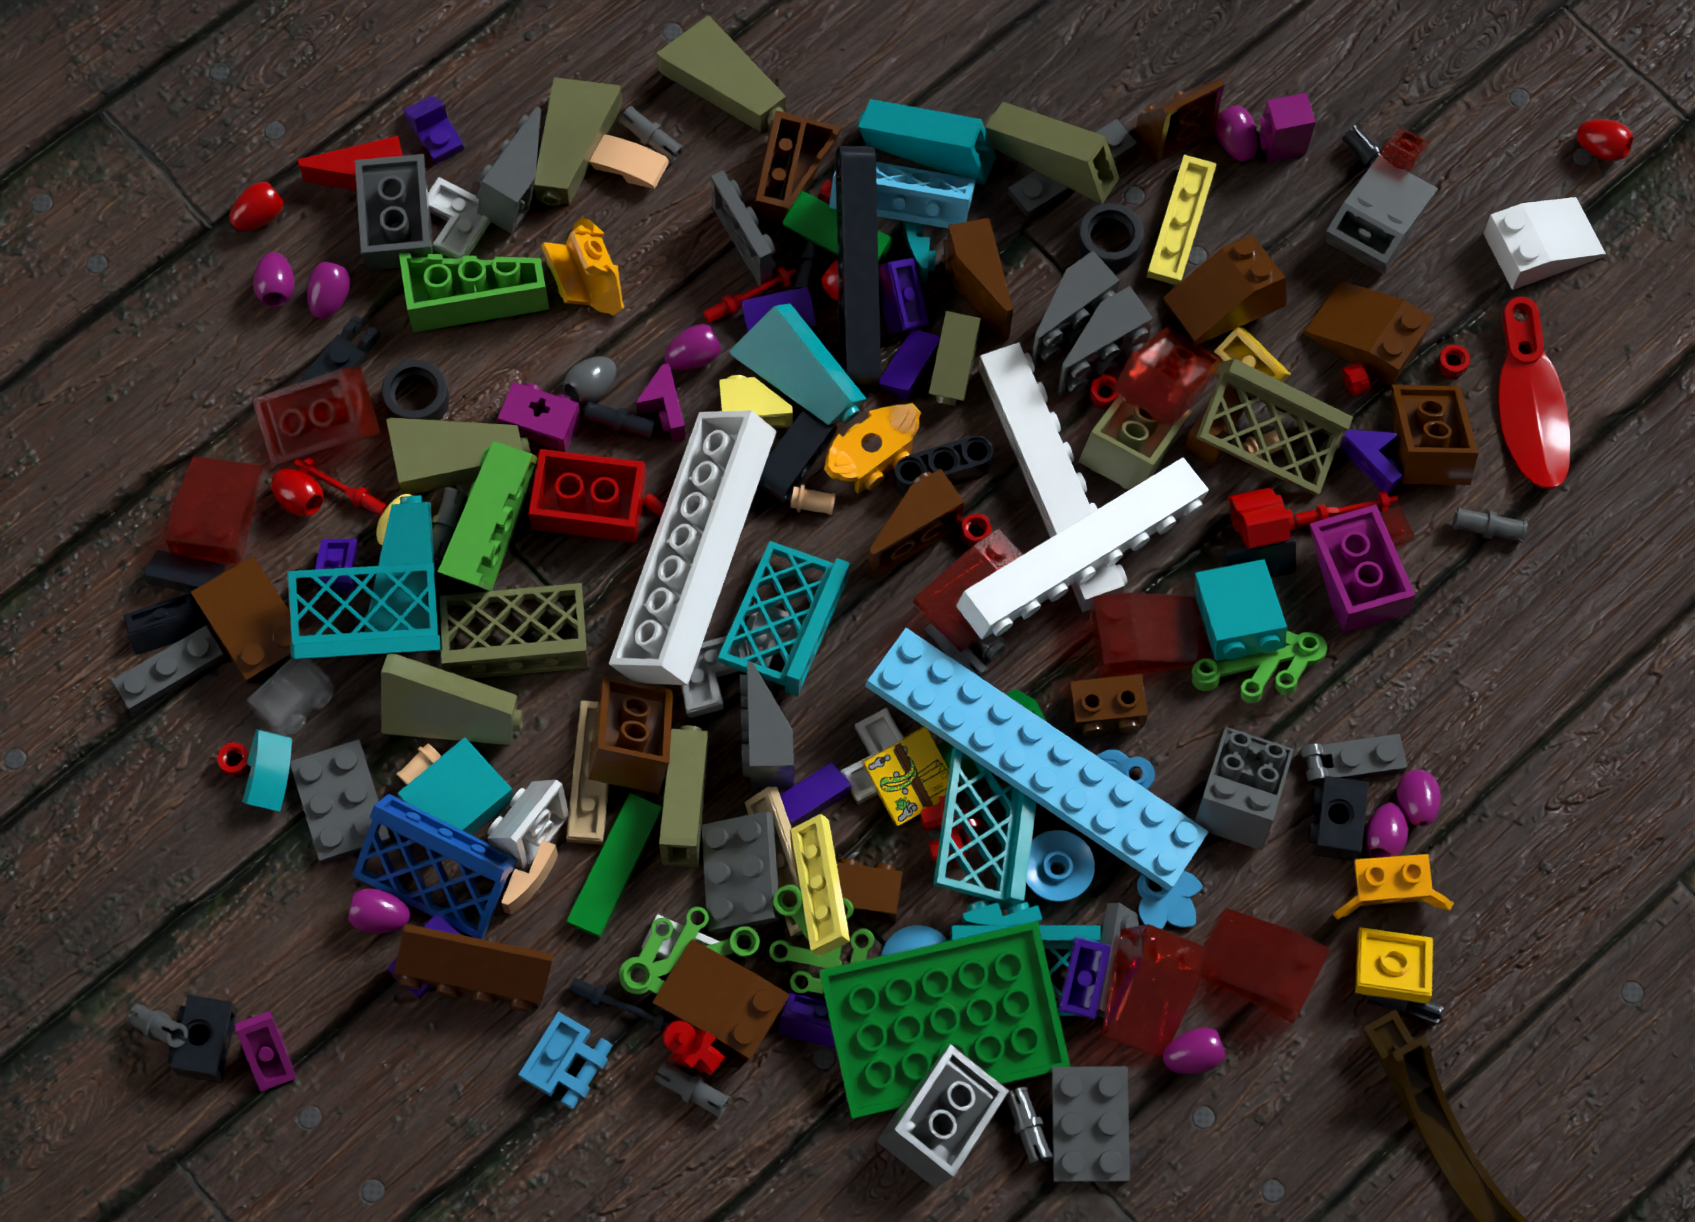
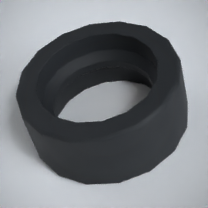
[1077,203,1143,272]
[381,359,450,421]

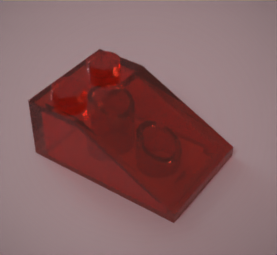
[1113,326,1224,426]
[252,367,381,466]
[165,456,263,564]
[913,529,1023,652]
[1090,593,1206,678]
[1193,908,1331,1024]
[1101,924,1206,1058]

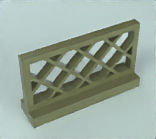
[1196,359,1353,495]
[440,583,589,679]

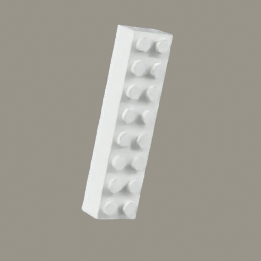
[609,410,776,685]

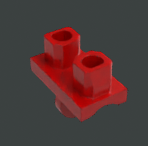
[920,795,984,869]
[663,1021,725,1075]

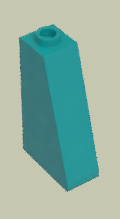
[858,99,996,185]
[729,303,866,425]
[365,495,440,632]

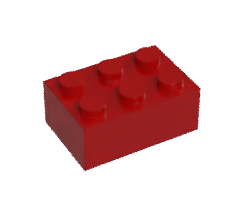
[528,449,647,543]

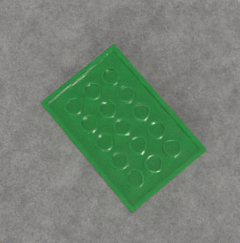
[818,921,1070,1118]

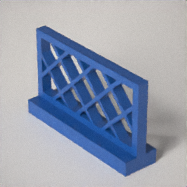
[352,794,518,939]

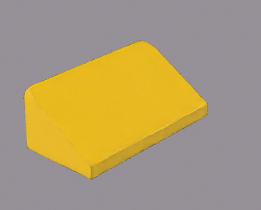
[1214,327,1291,382]

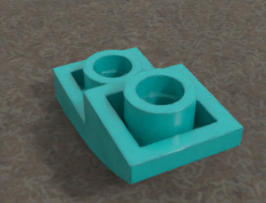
[903,221,936,283]
[242,729,292,811]
[961,899,1042,926]

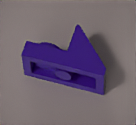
[403,95,464,165]
[1339,430,1402,496]
[314,539,358,594]

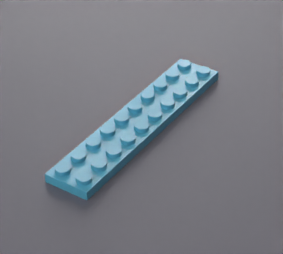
[865,628,1209,891]

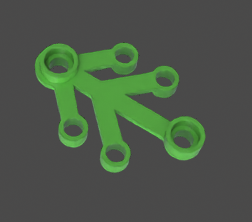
[1191,631,1327,703]
[769,885,874,994]
[619,907,759,994]

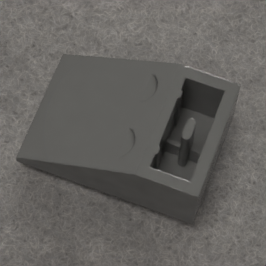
[476,106,541,234]
[1326,156,1438,275]
[1032,251,1120,368]
[1057,286,1153,397]
[740,662,794,789]
[1194,726,1294,851]

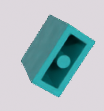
[1194,559,1287,661]
[397,737,514,835]

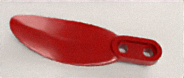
[1498,297,1570,489]

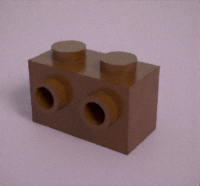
[1068,674,1148,737]

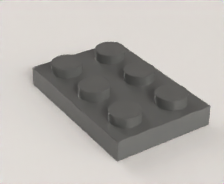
[711,170,775,286]
[290,739,391,865]
[701,811,780,934]
[1051,1066,1130,1181]

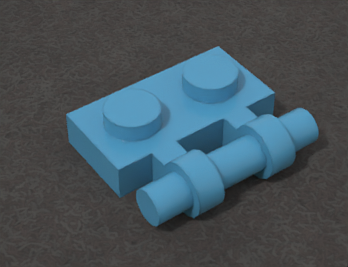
[518,1011,613,1109]

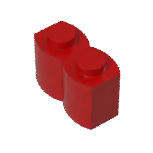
[1228,488,1295,549]

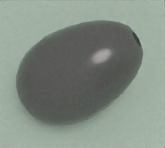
[563,356,617,405]

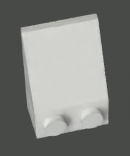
[1483,197,1606,290]
[487,780,569,872]

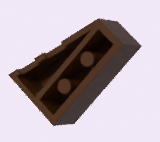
[752,110,842,226]

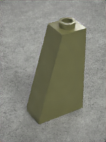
[657,15,786,132]
[534,77,622,206]
[985,102,1120,204]
[386,418,530,495]
[381,653,523,745]
[659,725,709,867]

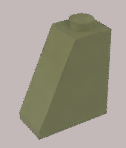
[929,311,983,406]

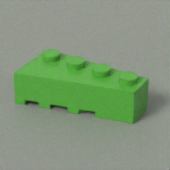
[399,253,550,332]
[438,441,538,591]

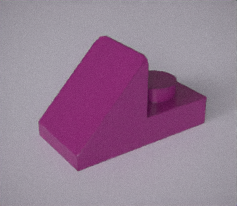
[636,363,686,442]
[234,1011,296,1092]

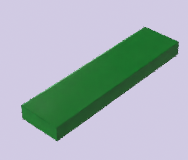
[567,793,663,939]

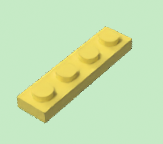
[1147,155,1216,285]
[791,814,850,957]

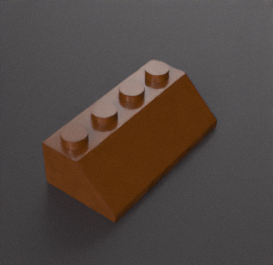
[392,924,554,1012]

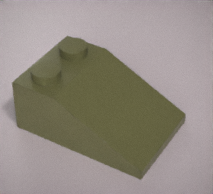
[1078,379,1192,490]

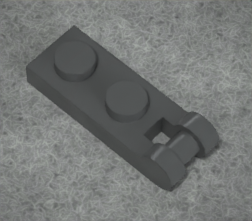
[1301,734,1408,785]

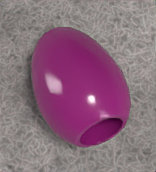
[1214,105,1258,162]
[253,252,295,307]
[307,262,350,319]
[664,324,721,371]
[1397,769,1441,827]
[1363,803,1408,858]
[348,889,410,934]
[1163,1027,1226,1074]

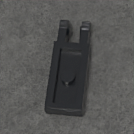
[295,315,381,409]

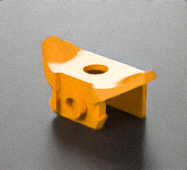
[541,216,624,316]
[824,403,921,494]
[1333,854,1454,920]

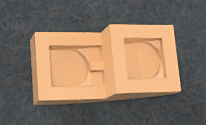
[589,134,670,189]
[501,840,558,914]

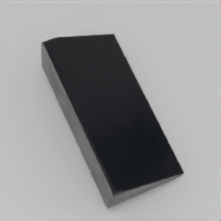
[1222,536,1296,578]
[143,550,226,593]
[123,593,203,654]

